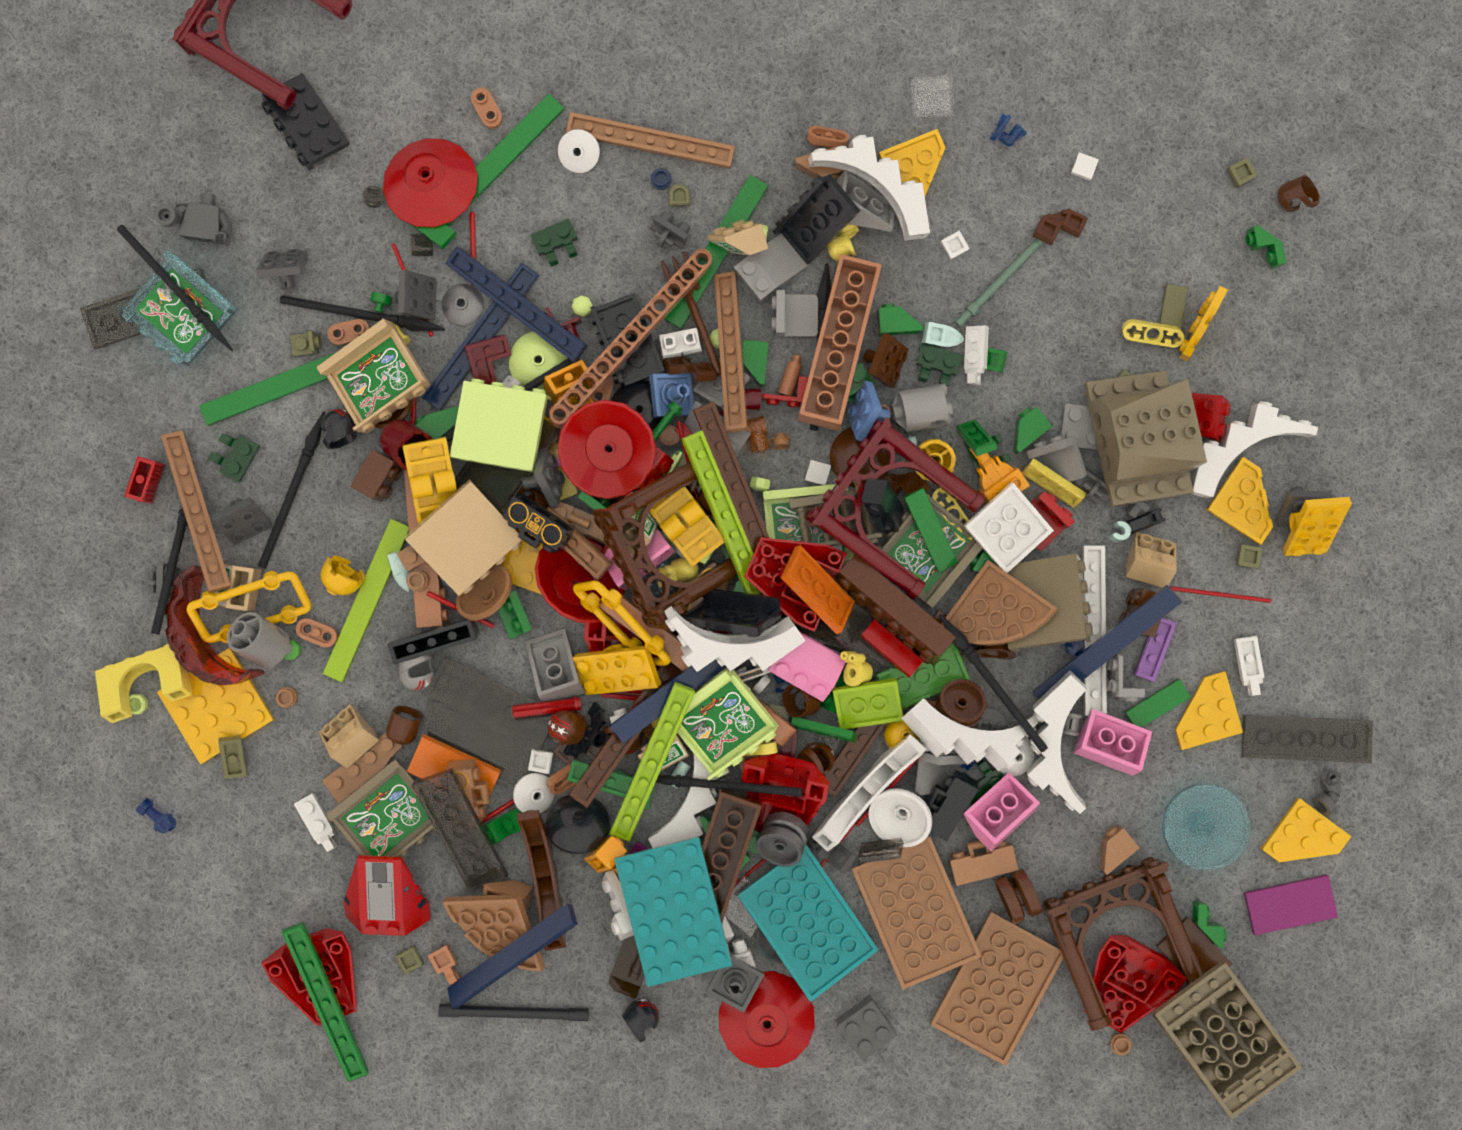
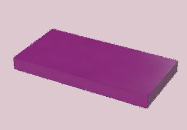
[1244,875,1338,935]

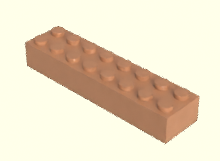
[798,254,882,431]

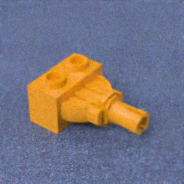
[544,360,594,405]
[969,448,1030,504]
[583,836,627,881]

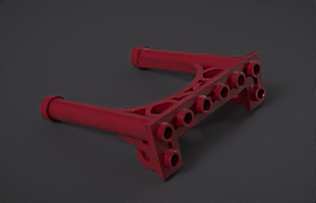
[172,0,352,110]
[803,418,986,600]

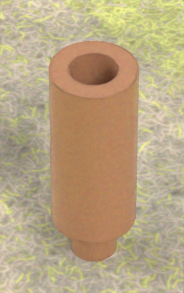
[777,355,802,396]

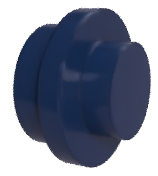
[651,168,672,190]

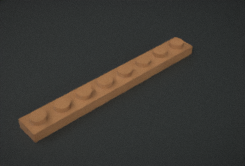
[566,112,735,169]
[714,271,748,433]
[161,430,231,593]

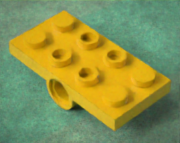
[402,437,457,524]
[650,487,724,567]
[1283,497,1352,556]
[572,644,661,695]

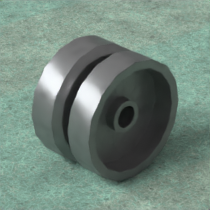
[756,812,810,867]

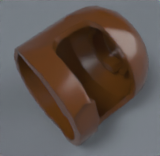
[1277,175,1320,212]
[783,684,822,717]
[386,706,423,745]

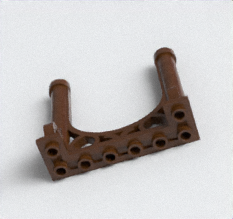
[593,462,738,630]
[1041,857,1205,1031]

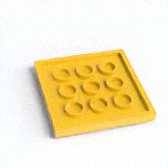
[157,648,275,764]

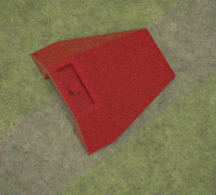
[744,537,847,632]
[261,928,357,1026]
[1084,935,1186,1033]

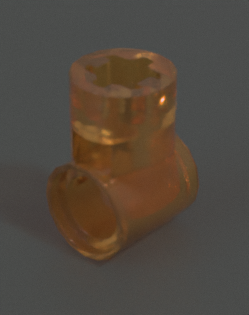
[747,416,771,453]

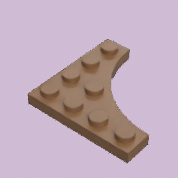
[322,733,403,803]

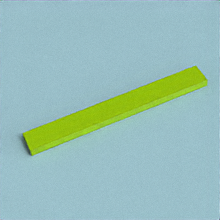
[681,430,761,595]
[323,519,409,682]
[609,682,695,842]

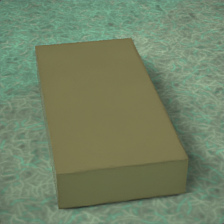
[1159,284,1188,329]

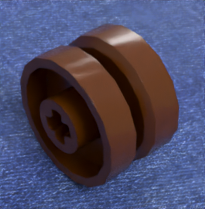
[934,679,987,729]
[994,869,1042,924]

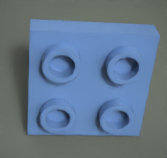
[649,373,694,418]
[847,381,890,441]

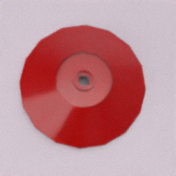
[383,138,478,227]
[557,400,656,499]
[534,536,625,623]
[719,971,815,1068]

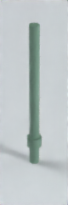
[955,238,1044,327]

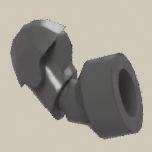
[1313,770,1341,816]

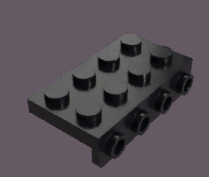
[261,73,350,171]
[773,174,861,265]
[589,293,665,389]
[681,589,781,637]

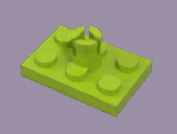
[833,678,903,729]

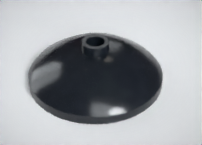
[611,381,670,431]
[545,795,610,854]

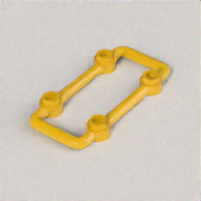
[187,571,312,643]
[573,581,671,666]

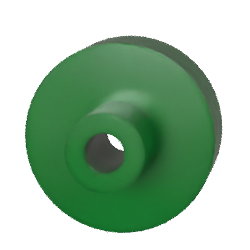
[370,292,393,313]

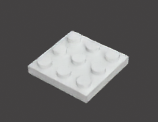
[963,483,1054,573]

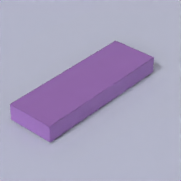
[1133,618,1177,682]

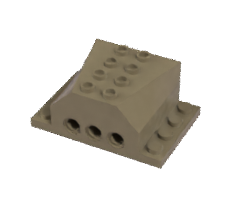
[1084,370,1207,507]
[1152,960,1302,1120]

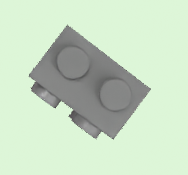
[772,290,818,337]
[1027,435,1087,482]
[1106,653,1145,701]
[915,749,965,795]

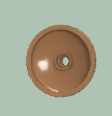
[456,564,512,621]

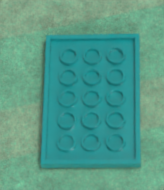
[614,836,733,987]
[736,845,878,1002]

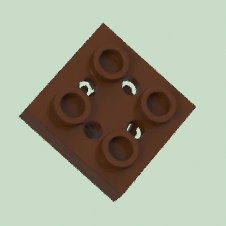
[864,333,909,388]

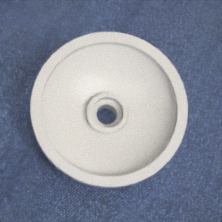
[869,789,932,847]

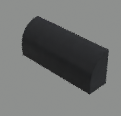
[387,619,480,665]

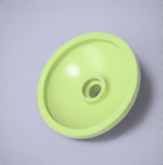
[509,331,568,392]

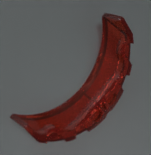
[165,565,265,685]

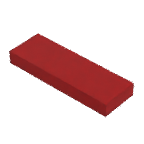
[860,619,924,678]

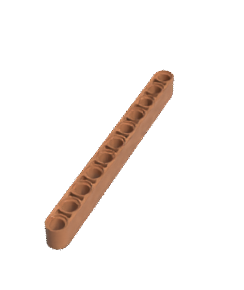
[550,249,712,428]
[599,588,797,747]

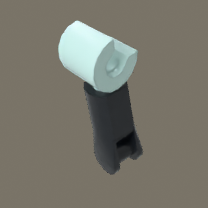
[1108,508,1166,543]

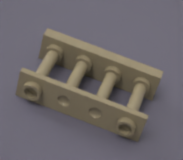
[789,489,882,546]

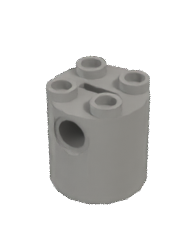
[891,383,953,433]
[227,612,292,670]

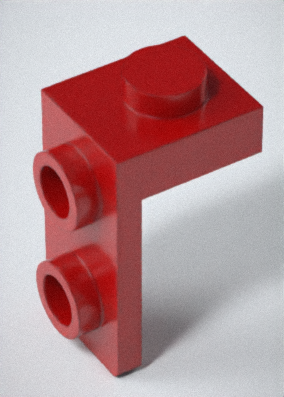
[762,376,808,408]

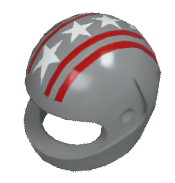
[398,654,434,691]

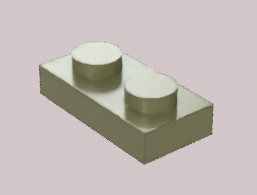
[218,735,247,779]

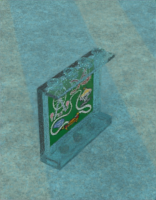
[117,250,239,366]

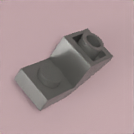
[806,827,857,874]

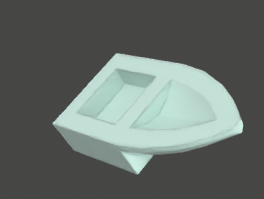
[922,322,964,347]
[387,550,411,592]

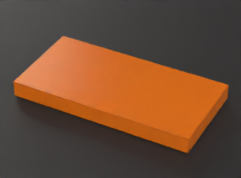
[781,545,855,634]
[407,734,502,805]

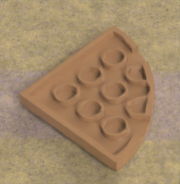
[941,560,1059,646]
[443,894,545,971]

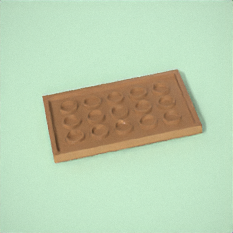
[851,835,982,990]
[929,910,1063,1066]

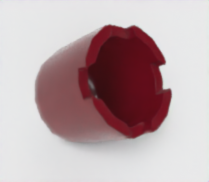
[380,419,432,470]

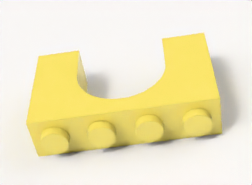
[95,642,193,723]

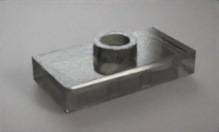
[833,604,872,651]
[858,838,904,863]

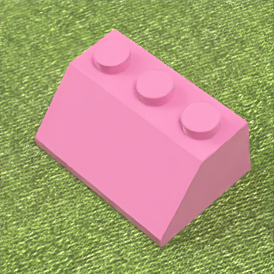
[608,530,676,591]
[768,630,846,702]
[1073,709,1152,776]
[964,773,1040,852]

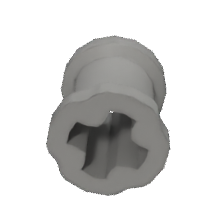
[1062,713,1083,736]

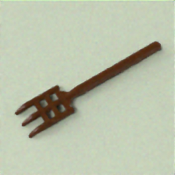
[661,252,721,376]

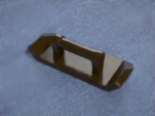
[608,935,645,998]

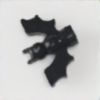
[563,702,606,758]

